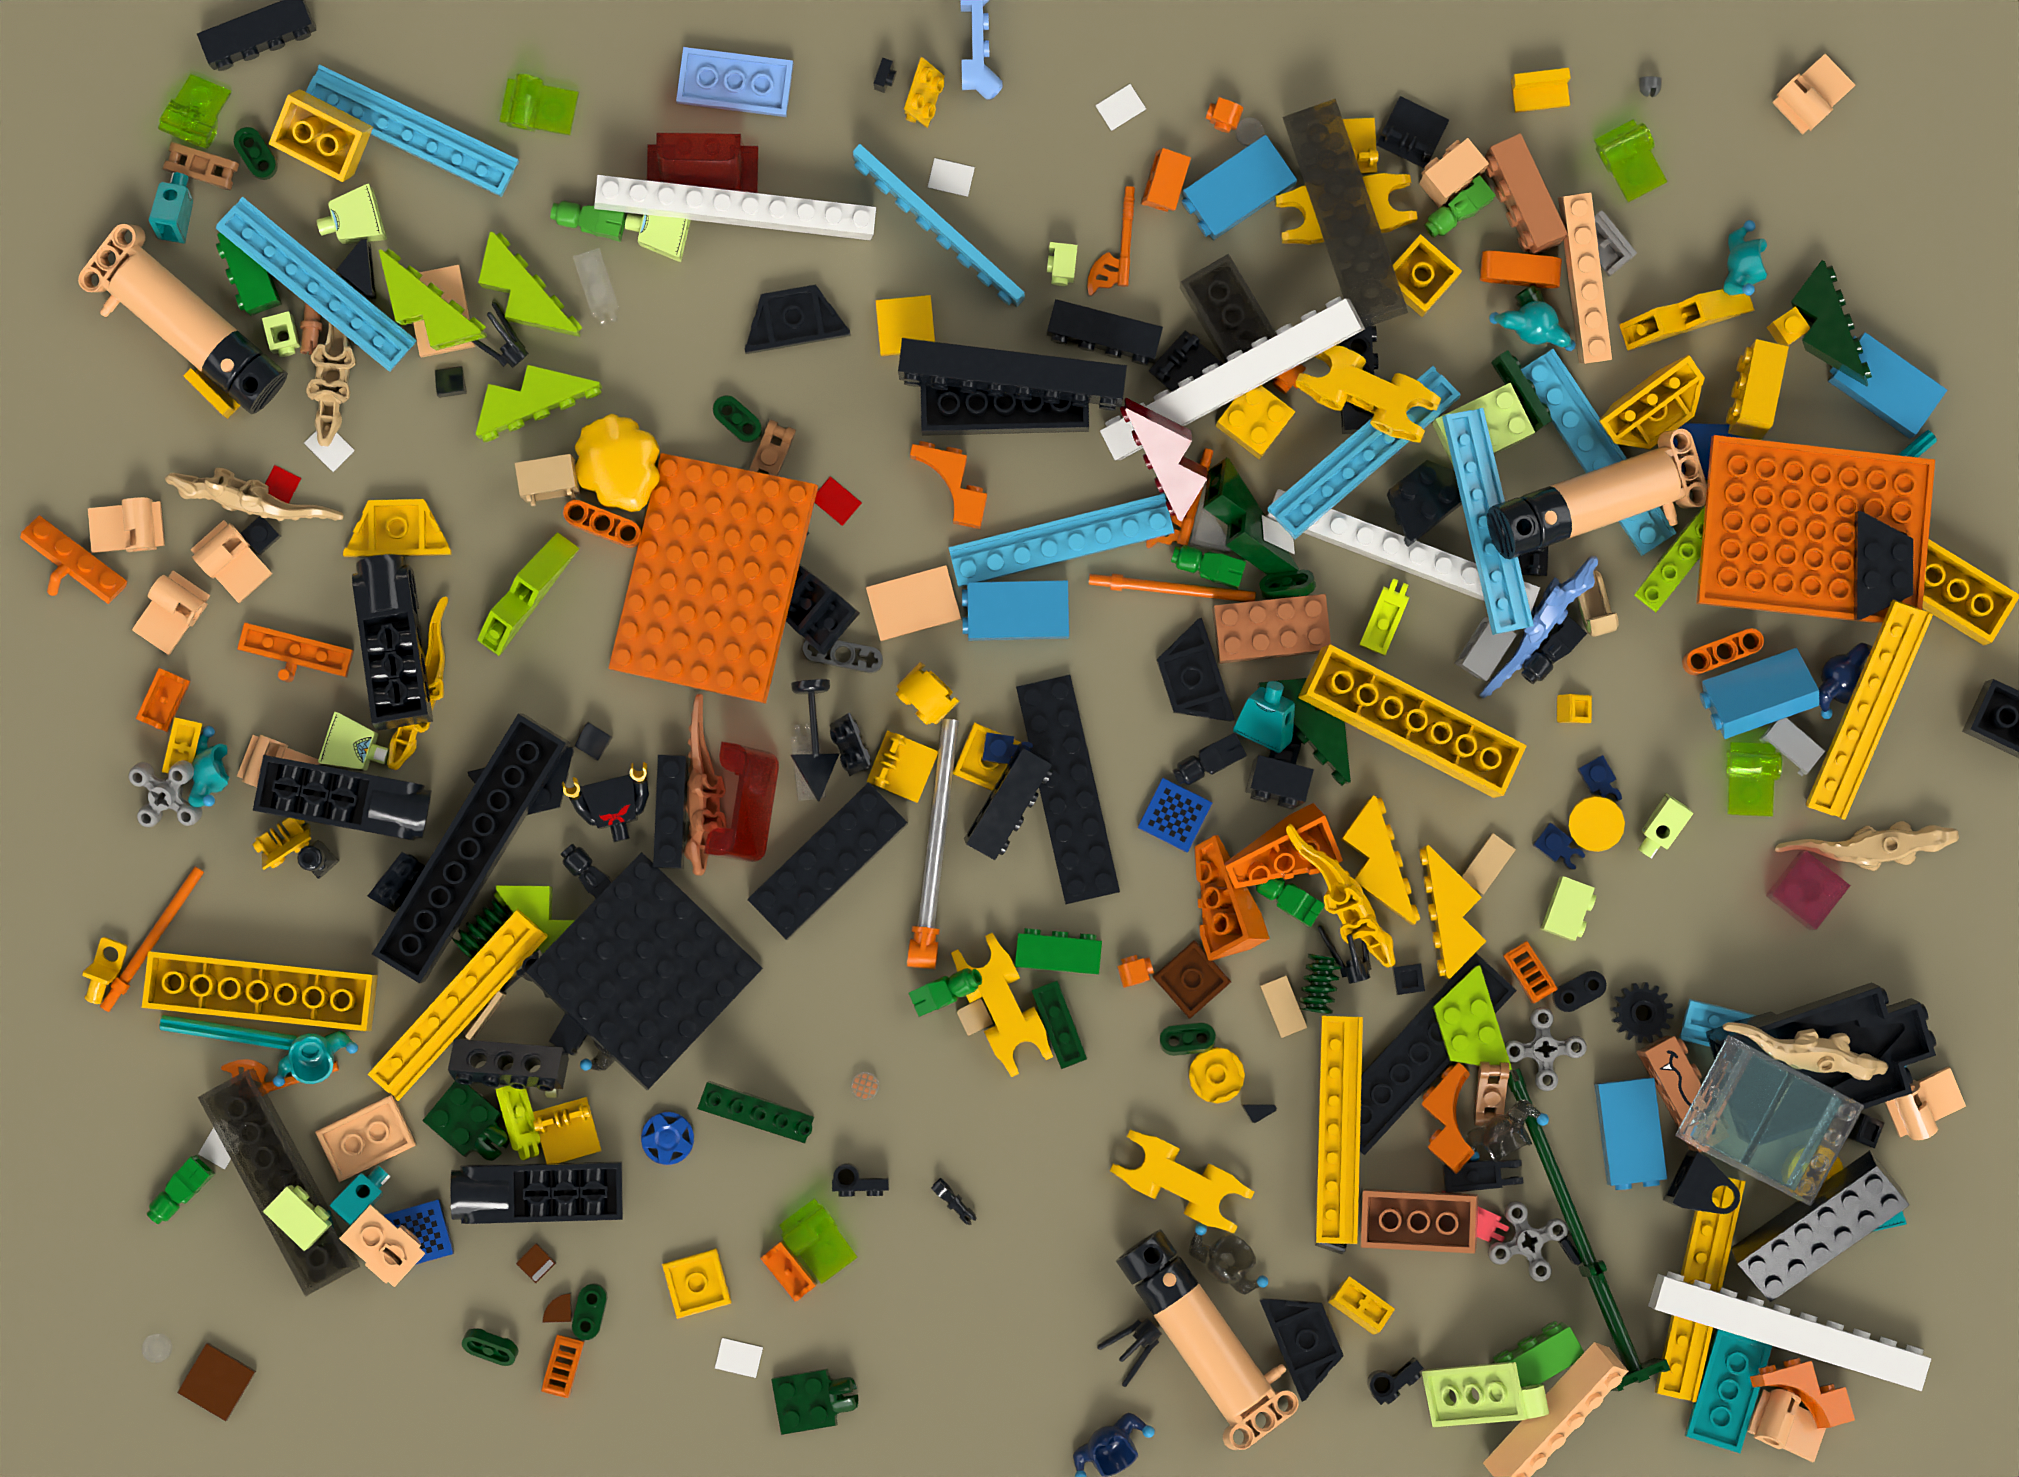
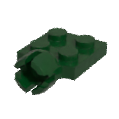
[422,1081,510,1161]
[771,1368,859,1435]

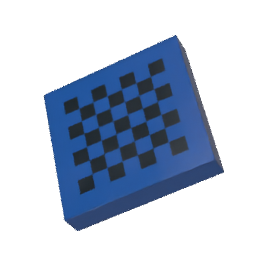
[1138,778,1212,853]
[384,1199,454,1265]

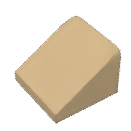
[956,999,993,1036]

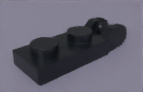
[1443,1159,1524,1193]

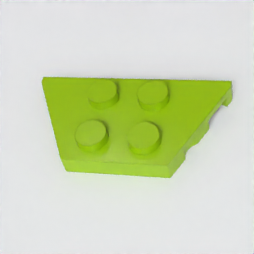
[1433,965,1512,1070]

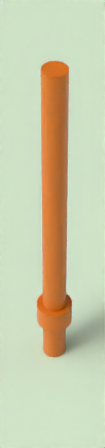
[1088,573,1256,602]
[100,866,204,1012]

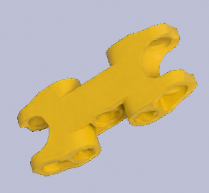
[1274,173,1418,245]
[1296,345,1441,443]
[951,933,1053,1077]
[1109,1129,1254,1233]

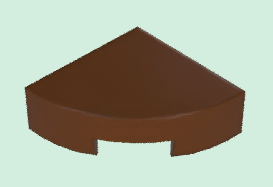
[543,1293,572,1323]

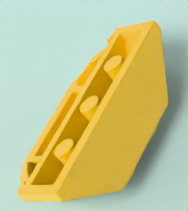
[1599,355,1705,449]

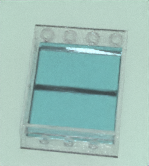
[1675,1035,1864,1206]

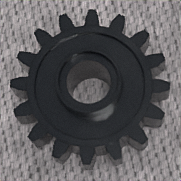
[1610,982,1674,1044]

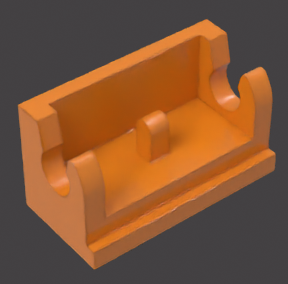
[1141,148,1191,212]
[135,668,191,732]
[760,1240,817,1302]

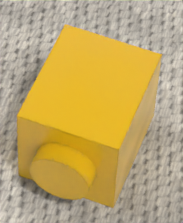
[1766,306,1810,346]

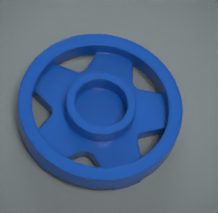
[641,1112,694,1165]

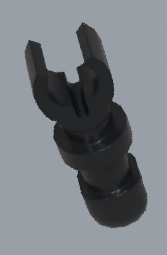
[931,1178,977,1225]

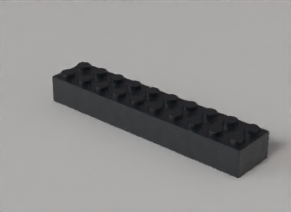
[372,713,571,984]

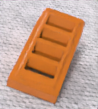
[1503,941,1558,1004]
[541,1334,585,1398]

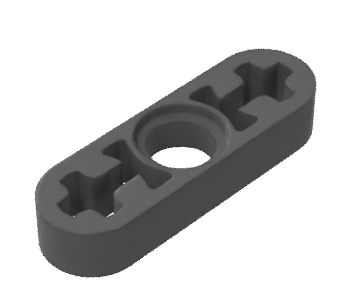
[803,640,883,673]

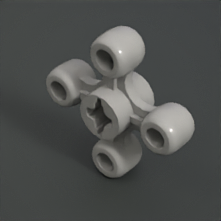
[129,760,202,827]
[1504,1007,1587,1091]
[1488,1201,1568,1282]

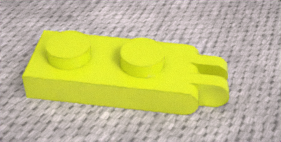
[1359,578,1410,656]
[495,1085,540,1160]

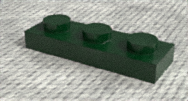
[1491,350,1553,432]
[1031,980,1087,1069]

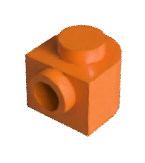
[1205,97,1244,133]
[1272,364,1306,394]
[1117,955,1154,988]

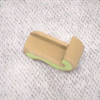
[1577,570,1619,637]

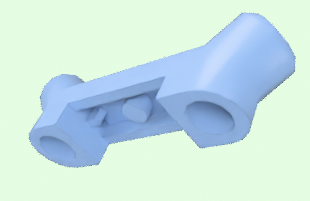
[960,0,1003,100]

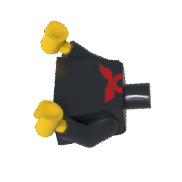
[562,762,649,842]

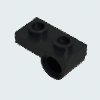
[832,1163,889,1197]
[1367,1357,1424,1405]

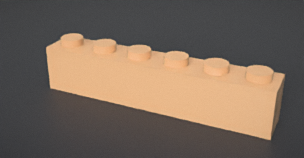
[1558,193,1612,364]
[1483,1342,1628,1477]

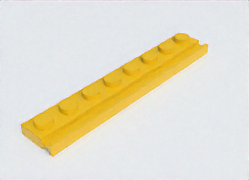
[1806,599,1933,820]
[367,908,548,1101]
[1316,1016,1363,1244]
[1654,1177,1746,1402]

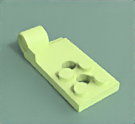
[1422,1362,1549,1427]

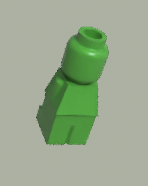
[1424,175,1496,238]
[550,201,627,242]

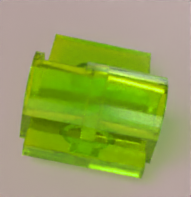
[158,74,231,149]
[499,74,579,136]
[1594,119,1668,203]
[1726,742,1782,817]
[779,1198,858,1284]

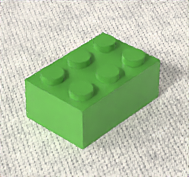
[1492,1321,1584,1387]

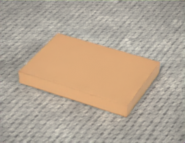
[413,265,475,358]
[866,565,961,641]
[315,1095,416,1183]

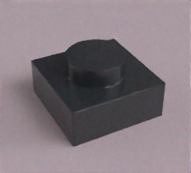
[873,57,897,93]
[240,516,281,555]
[1392,963,1425,995]

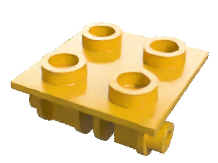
[904,57,945,128]
[1319,118,1378,175]
[866,730,938,803]
[252,817,311,870]
[533,1097,602,1164]

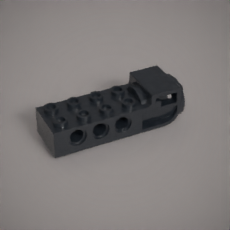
[352,554,433,731]
[252,755,432,841]
[450,1162,623,1224]

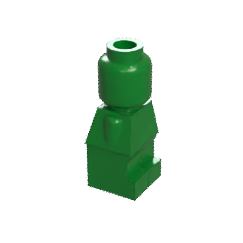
[1171,545,1246,590]
[1255,878,1325,928]
[908,968,982,1017]
[146,1155,215,1224]

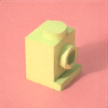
[1047,242,1078,286]
[262,311,301,357]

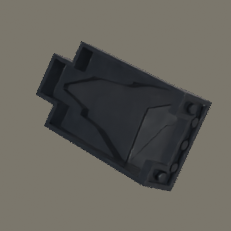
[1706,982,1937,1147]

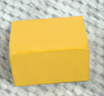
[1557,694,1592,723]

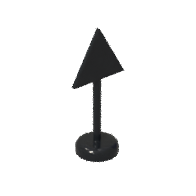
[790,679,840,802]

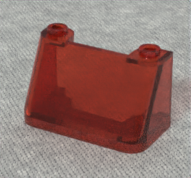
[704,741,779,862]

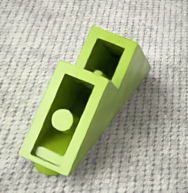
[478,232,583,337]
[379,248,487,351]
[475,365,602,443]
[1634,505,1705,613]
[477,532,580,656]
[494,885,575,954]

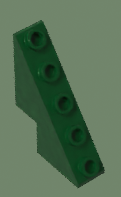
[1791,260,1872,387]
[1203,457,1299,575]
[1257,678,1351,786]
[697,1081,814,1143]

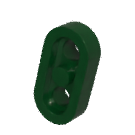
[233,127,278,180]
[713,395,762,443]
[1259,569,1316,600]
[1160,1023,1216,1056]
[572,1283,608,1340]
[462,1328,519,1366]

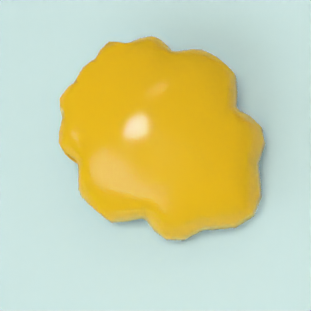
[575,413,660,512]

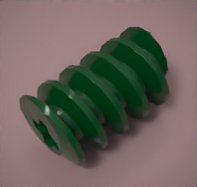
[451,899,510,959]
[1299,954,1341,1014]

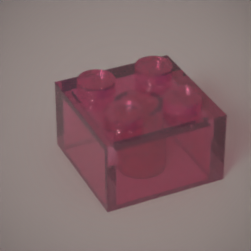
[1766,851,1851,930]

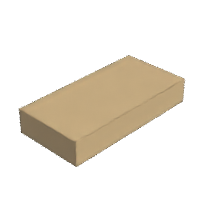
[1461,833,1516,895]
[1260,976,1307,1038]

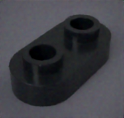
[1552,971,1607,1012]

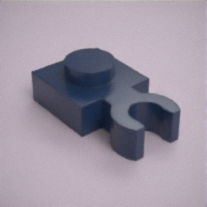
[982,732,1033,764]
[1577,755,1622,801]
[1533,823,1585,870]

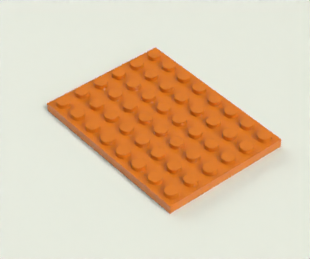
[1696,435,1935,624]
[608,453,818,704]

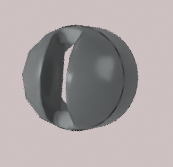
[1639,76,1662,97]

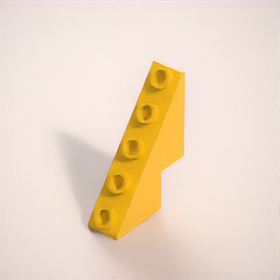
[1619,289,1755,351]
[1340,795,1420,925]
[1419,845,1486,979]

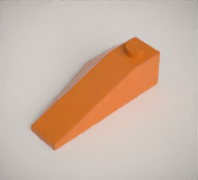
[1224,803,1343,889]
[1195,835,1270,960]

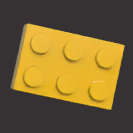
[269,89,373,182]
[1726,339,1789,440]

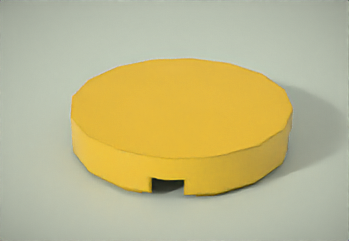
[1568,795,1625,852]
[1188,1047,1245,1104]

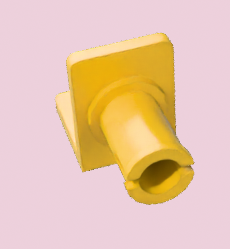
[82,937,128,1004]

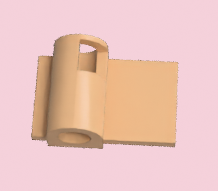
[1772,54,1856,135]
[88,497,165,553]
[190,520,273,603]
[132,571,211,655]
[237,735,320,787]
[1885,1066,1966,1140]
[339,1204,425,1287]
[1747,1389,1826,1462]

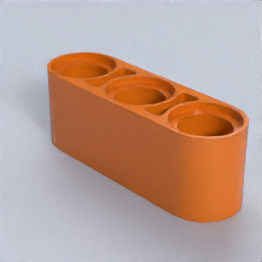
[1480,251,1562,289]
[563,500,642,548]
[1682,628,1764,675]

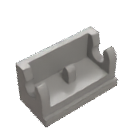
[1594,210,1637,277]
[1454,617,1517,681]
[1759,718,1825,776]

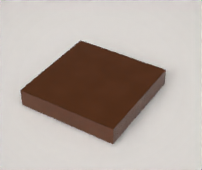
[1153,940,1231,1019]
[177,1343,256,1421]

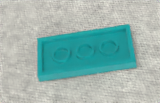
[1685,1328,1772,1453]

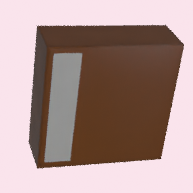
[516,1243,556,1283]

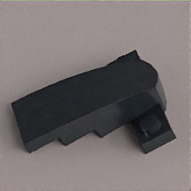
[786,531,860,655]

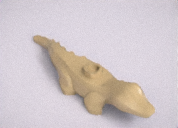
[306,268,356,447]
[165,468,344,521]
[1775,821,1959,871]
[1723,1022,1888,1080]

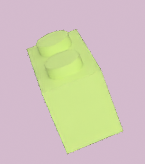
[1540,876,1596,941]
[263,1185,332,1251]

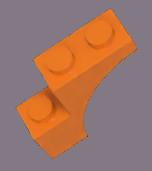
[910,441,987,530]
[1421,1062,1475,1174]
[1750,1357,1855,1429]

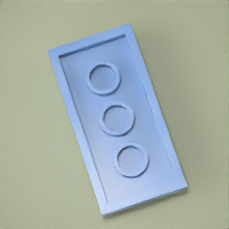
[676,47,794,117]

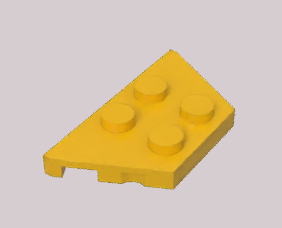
[343,499,452,557]

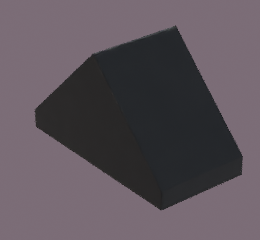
[336,239,376,299]

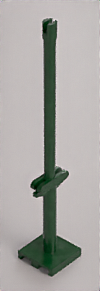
[1508,1068,1670,1392]

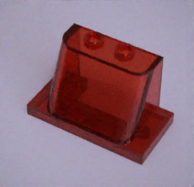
[647,133,759,193]

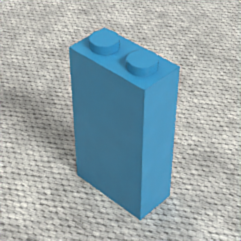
[1181,135,1297,241]
[1828,332,1947,439]
[962,580,1069,641]
[1700,648,1819,739]
[1594,1077,1667,1190]

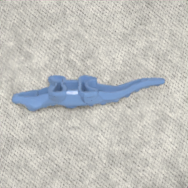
[1479,556,1598,698]

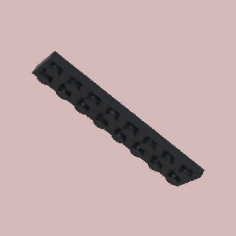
[1016,675,1120,905]
[1360,952,1517,1155]

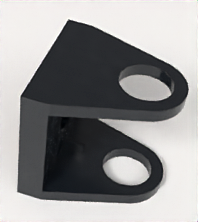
[1663,1150,1740,1214]

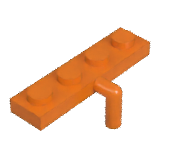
[20,515,128,604]
[237,622,354,683]

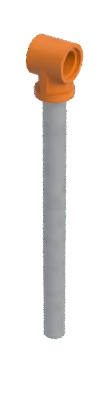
[907,719,959,970]

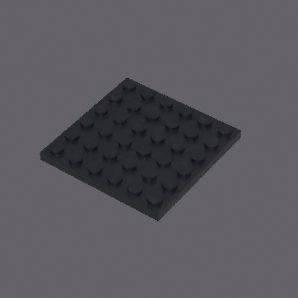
[524,852,763,1090]

